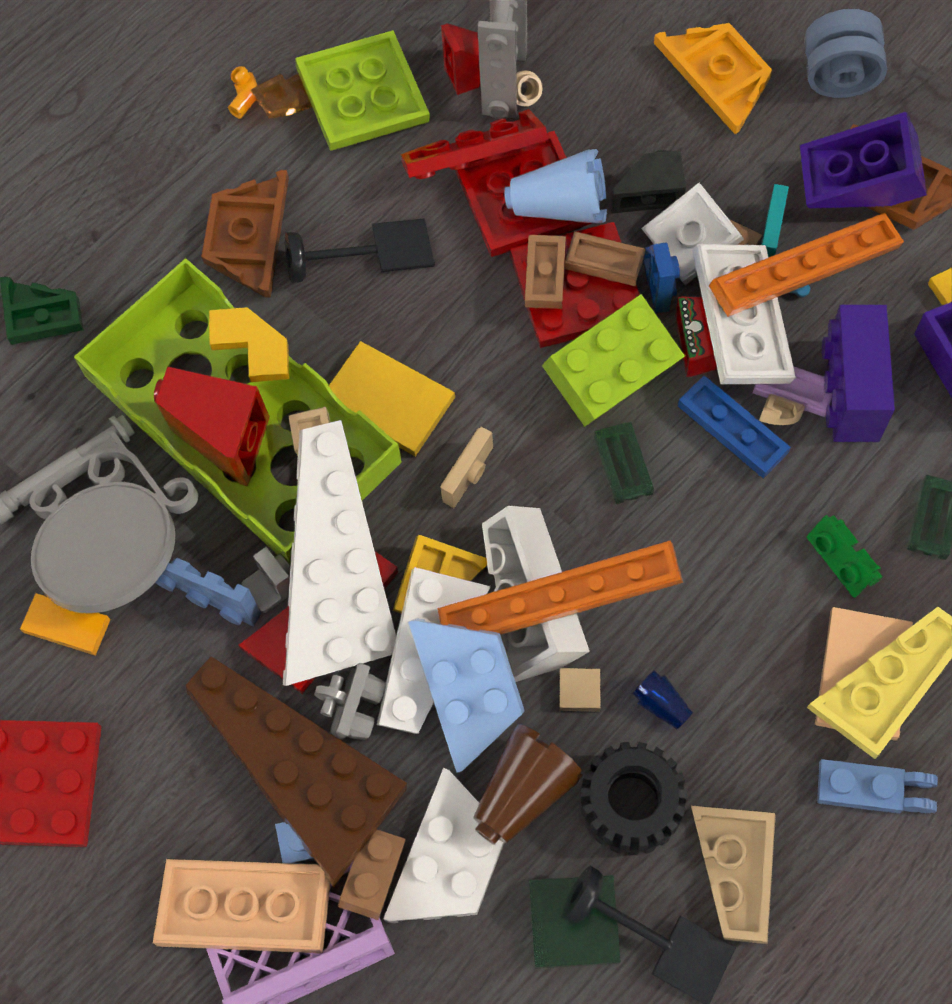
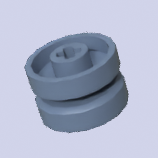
[804,9,888,98]

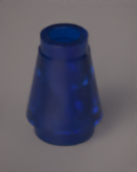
[632,670,693,730]

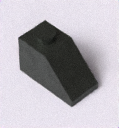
[611,150,686,214]

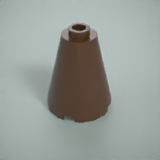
[473,724,583,845]

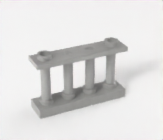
[478,0,527,119]

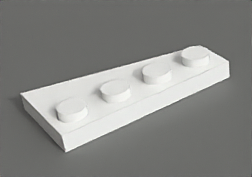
[376,567,490,734]

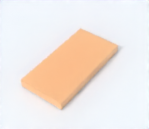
[153,859,331,953]

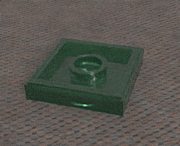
[529,875,621,969]

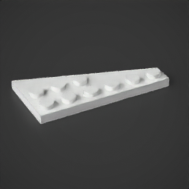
[283,420,396,686]

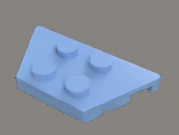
[408,618,525,772]

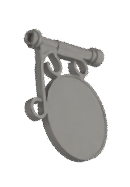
[0,415,199,613]

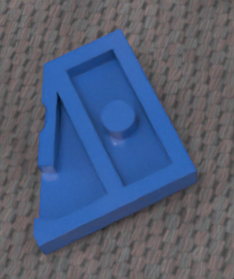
[643,242,680,314]

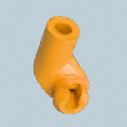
[228,66,259,119]

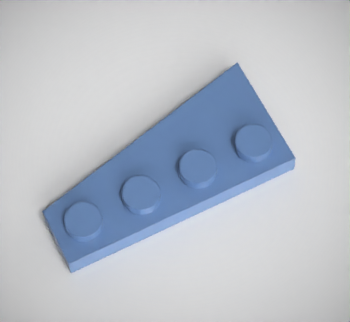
[155,558,261,627]

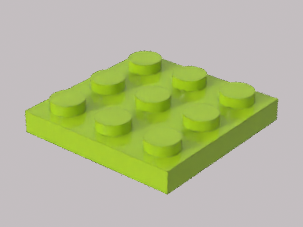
[295,30,430,151]

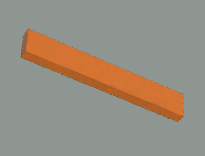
[709,213,904,317]
[437,540,683,635]

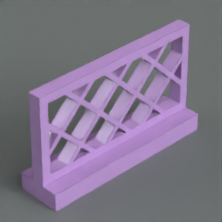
[206,860,395,1004]

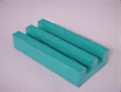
[761,184,789,258]

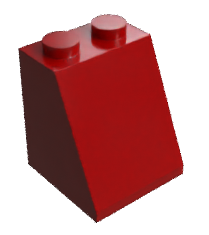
[154,367,270,486]

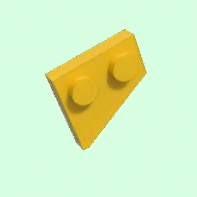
[392,535,487,614]

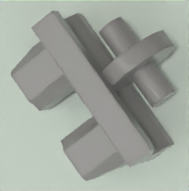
[314,663,386,740]

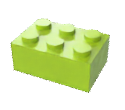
[542,294,685,427]

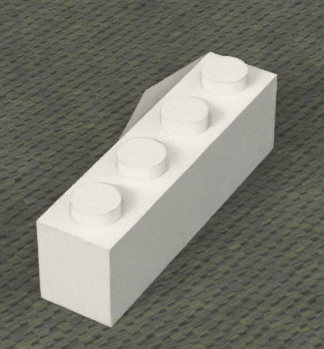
[482,506,590,682]

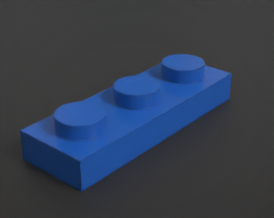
[678,375,791,479]

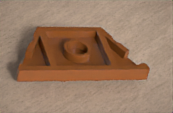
[850,124,952,230]
[201,170,289,298]

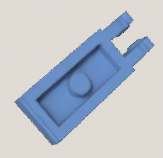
[817,759,938,814]

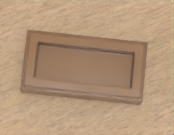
[564,232,646,286]

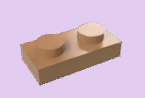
[525,235,566,309]
[338,830,406,920]

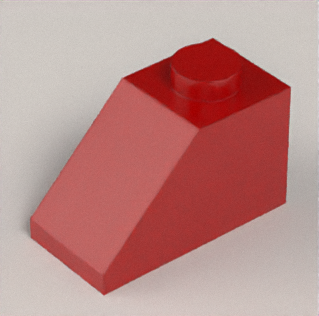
[441,23,481,95]

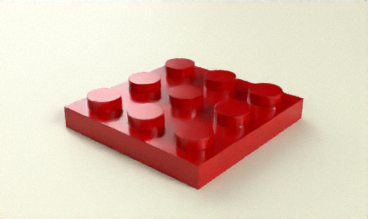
[455,131,592,257]
[510,222,640,348]
[0,720,102,847]

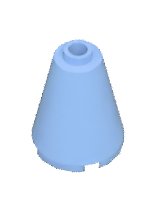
[504,149,607,224]

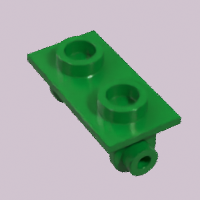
[806,515,883,598]

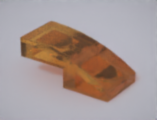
[251,73,312,118]

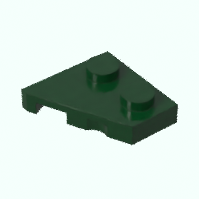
[0,276,83,345]

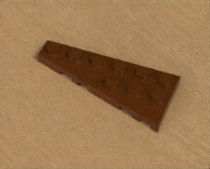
[186,656,407,887]

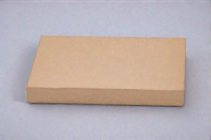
[815,607,913,741]

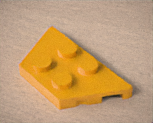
[654,23,772,134]

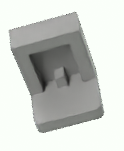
[242,547,291,613]

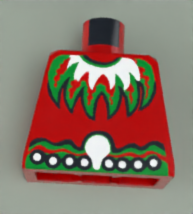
[675,297,717,377]

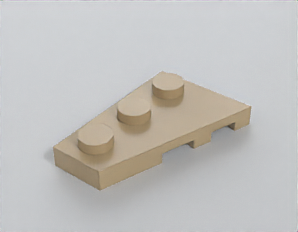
[691,806,776,944]

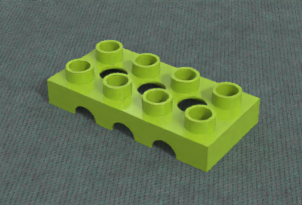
[74,258,402,567]

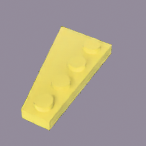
[807,607,952,759]

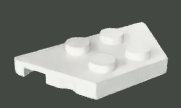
[383,768,504,923]

